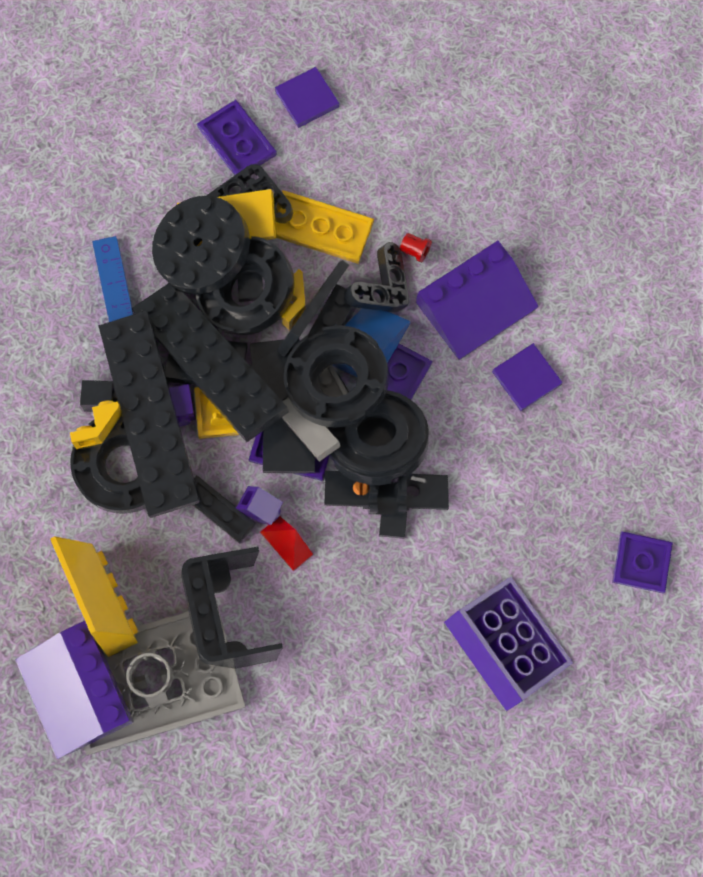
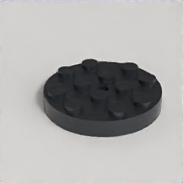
[152,196,250,294]

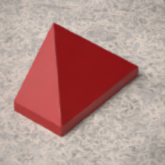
[260,516,313,571]

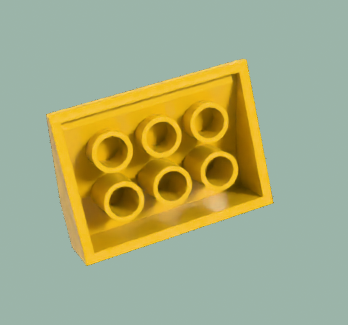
[50,536,139,657]

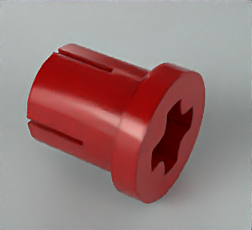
[400,233,432,263]

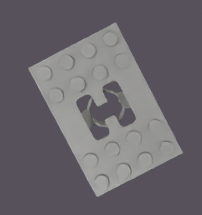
[85,604,246,755]

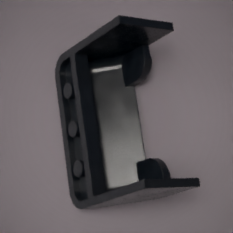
[181,547,283,669]

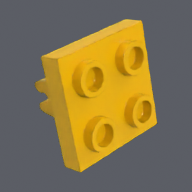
[194,387,239,439]

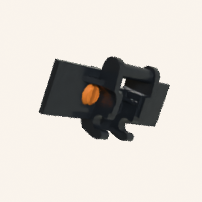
[324,471,449,516]

